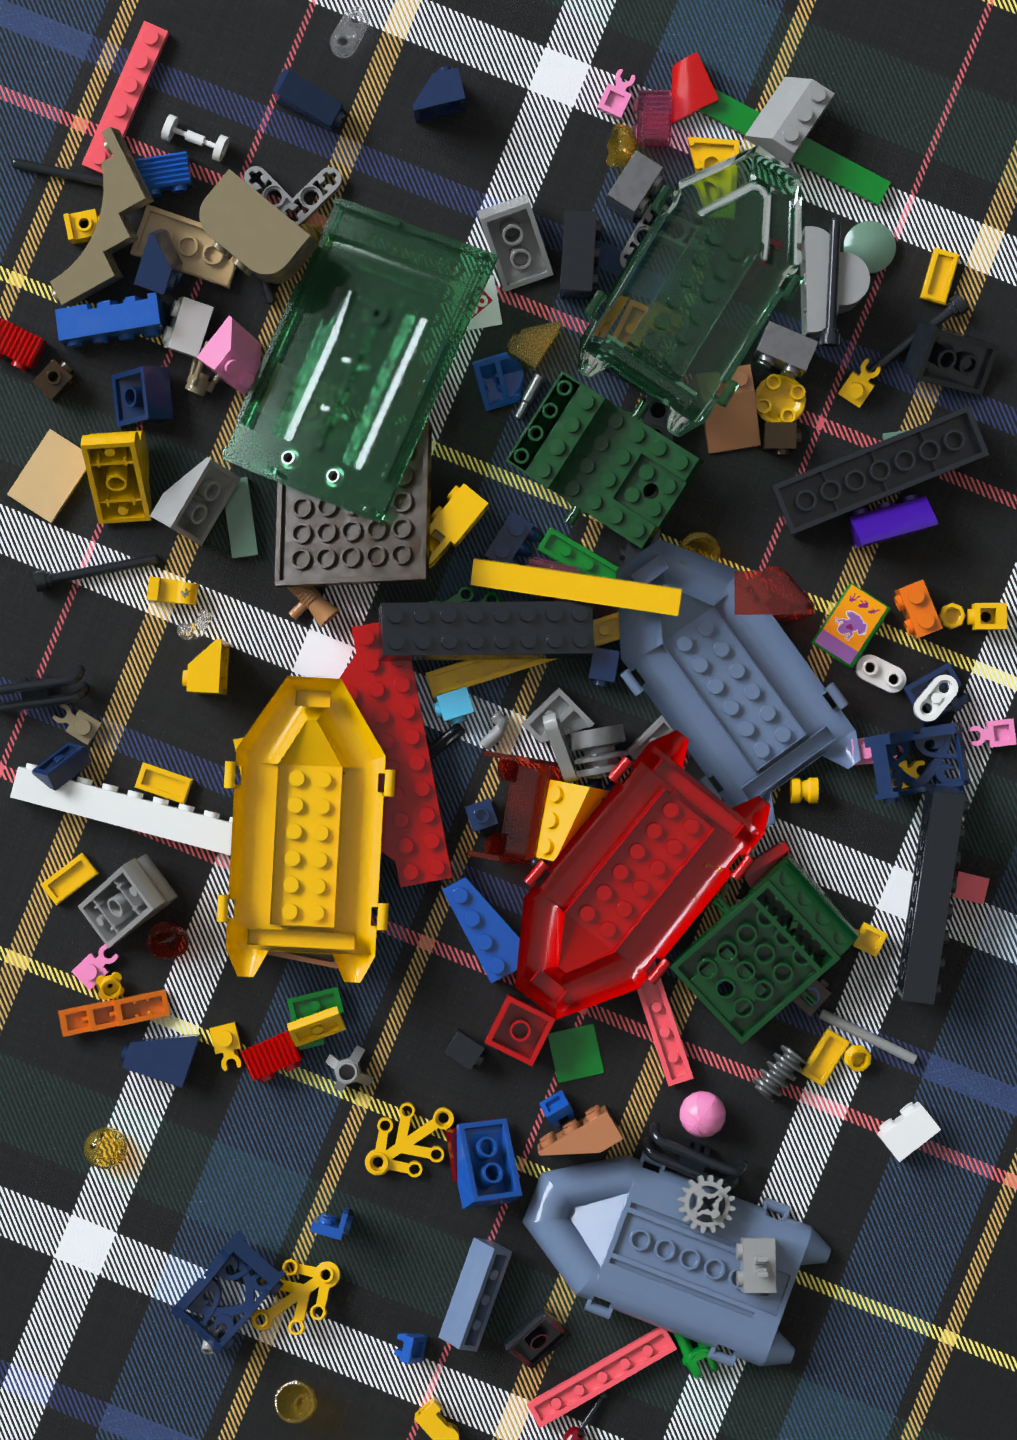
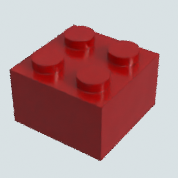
[485,993,556,1066]

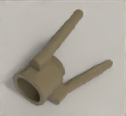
[185,341,220,397]

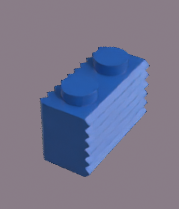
[134,151,193,198]

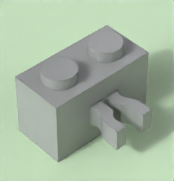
[736,1237,777,1293]

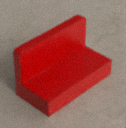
[743,840,794,886]

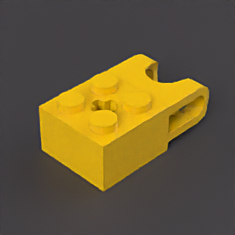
[429,483,489,569]

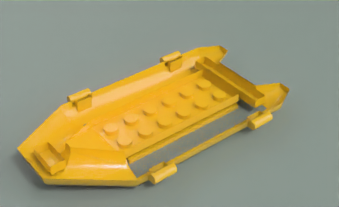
[217,676,396,983]

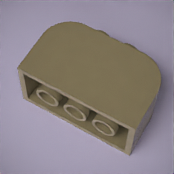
[199,169,319,284]

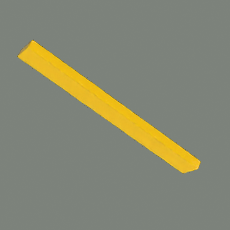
[470,558,683,616]
[425,612,620,698]

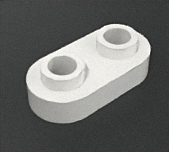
[855,655,906,693]
[913,675,958,722]

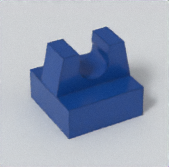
[539,1090,574,1128]
[394,1333,428,1364]

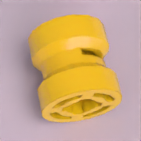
[790,777,819,803]

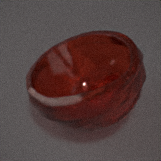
[146,921,190,960]

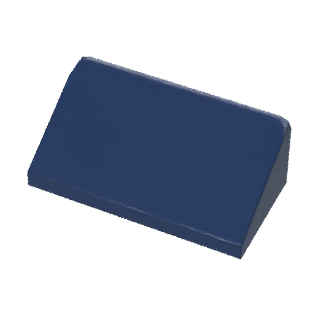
[32,742,91,791]

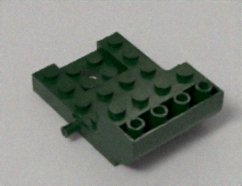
[505,371,704,550]
[670,853,860,1045]

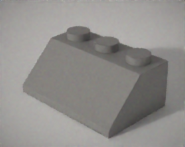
[744,77,835,166]

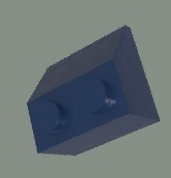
[413,66,466,123]
[134,229,184,295]
[111,366,174,427]

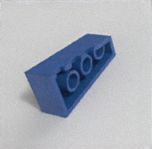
[55,292,166,348]
[442,876,537,983]

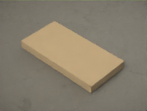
[130,204,237,289]

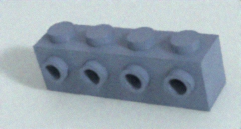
[438,1237,512,1352]

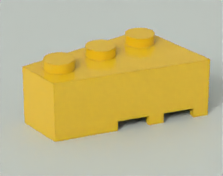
[535,780,610,861]

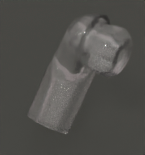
[177,609,213,640]

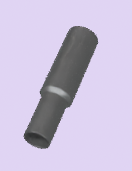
[514,373,545,420]

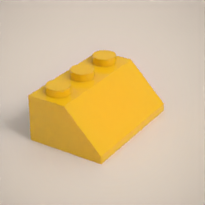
[182,639,230,695]

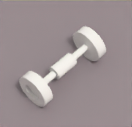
[161,114,229,162]

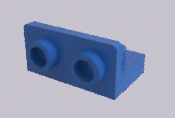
[310,1207,353,1240]

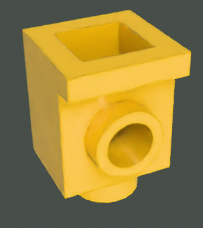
[63,209,100,245]
[966,603,1007,630]

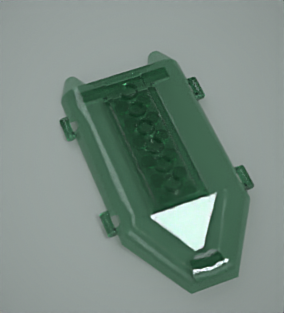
[578,146,803,437]

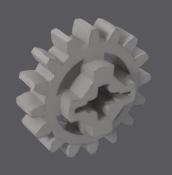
[677,1175,736,1233]

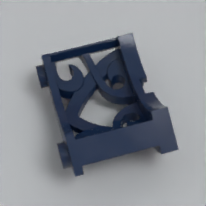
[864,721,971,804]
[171,1230,286,1354]

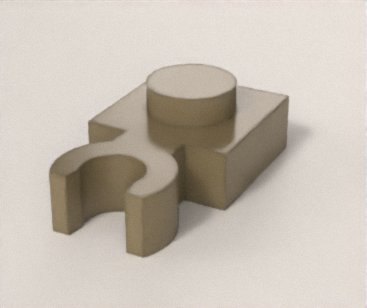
[52,704,103,745]

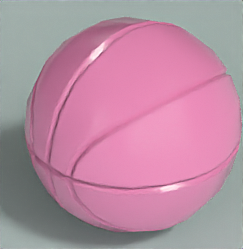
[680,1091,726,1138]

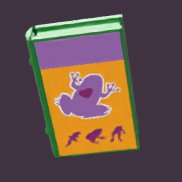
[811,583,891,669]

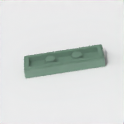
[225,477,259,559]

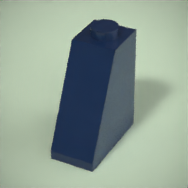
[272,68,346,132]
[120,1034,202,1088]

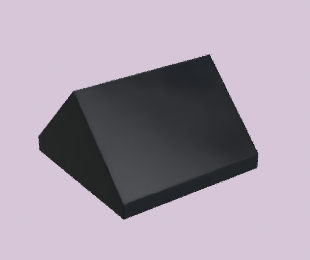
[504,1303,571,1369]

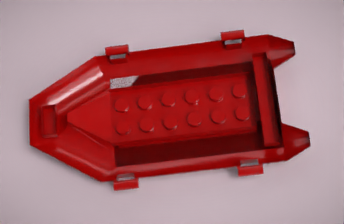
[515,730,771,1019]

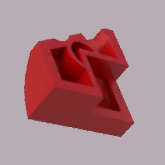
[670,52,719,125]

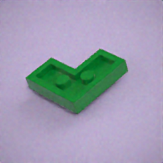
[287,986,345,1050]

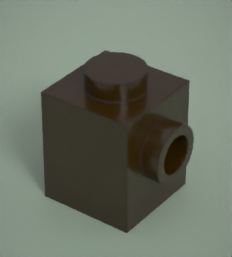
[32,359,77,403]
[762,422,801,456]

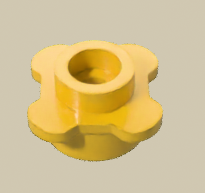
[96,972,124,1000]

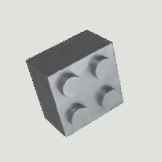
[606,150,664,222]
[753,321,818,380]

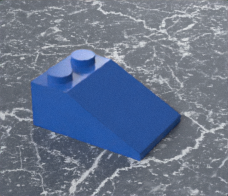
[457,1118,523,1209]

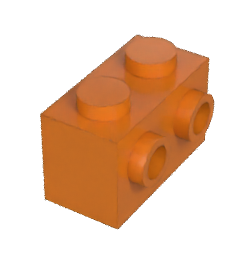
[894,580,943,639]

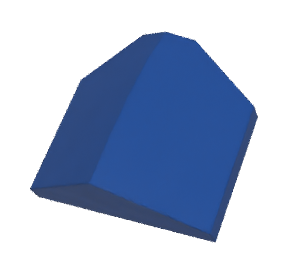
[472,352,525,411]

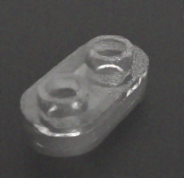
[330,6,369,58]

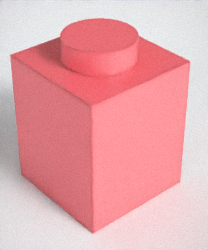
[951,871,989,905]

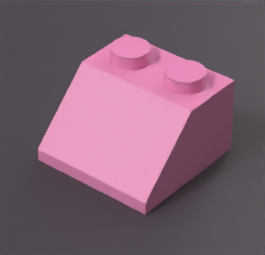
[197,316,261,395]

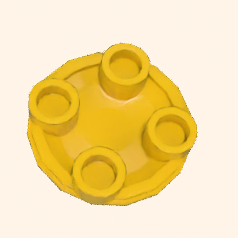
[755,374,806,422]

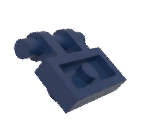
[903,662,970,727]

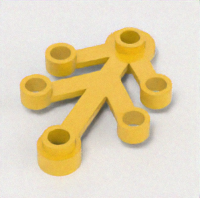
[365,1102,454,1177]
[251,1259,340,1335]

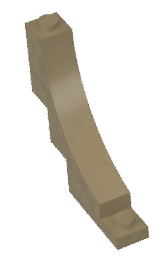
[50,127,154,307]

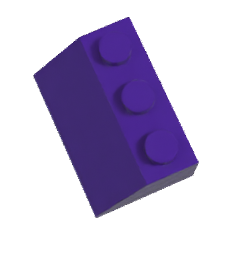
[846,494,938,549]

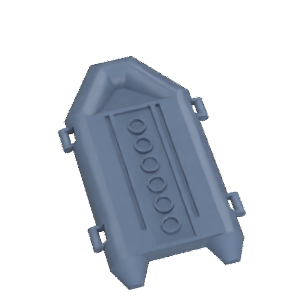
[617,539,861,830]
[523,1150,831,1367]

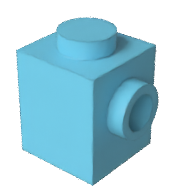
[433,687,475,725]

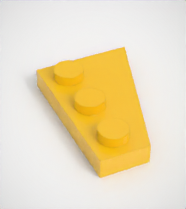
[687,137,740,221]

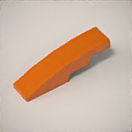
[58,989,170,1037]

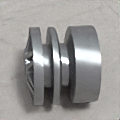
[569,724,631,779]

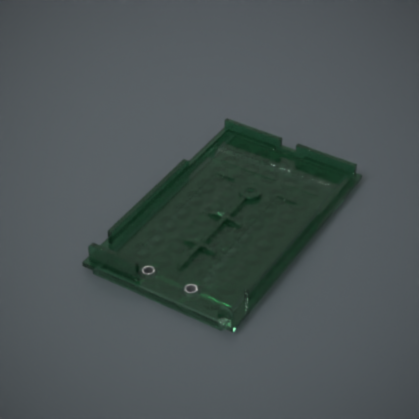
[221,197,499,524]

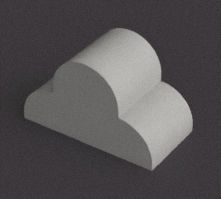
[799,226,870,340]
[78,854,178,949]

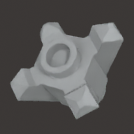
[325,1045,374,1092]

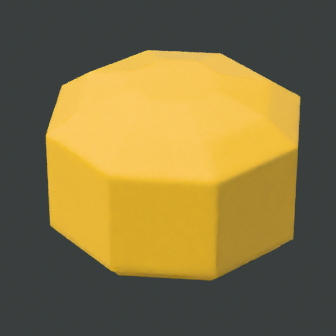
[938,603,966,629]
[844,1045,871,1072]

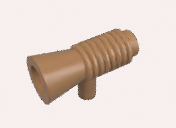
[287,586,340,628]

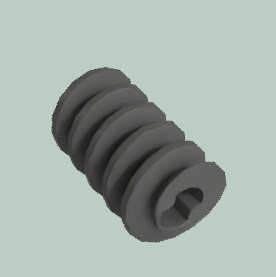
[752,1045,809,1104]

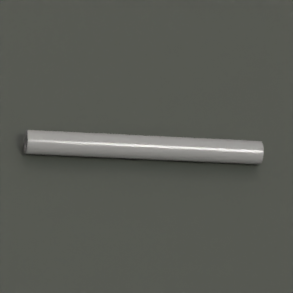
[818,1009,917,1065]

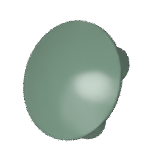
[844,221,896,274]

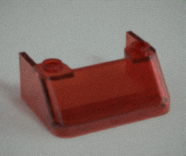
[734,566,815,621]
[467,750,563,865]

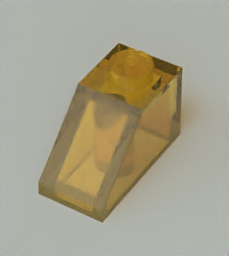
[507,321,563,372]

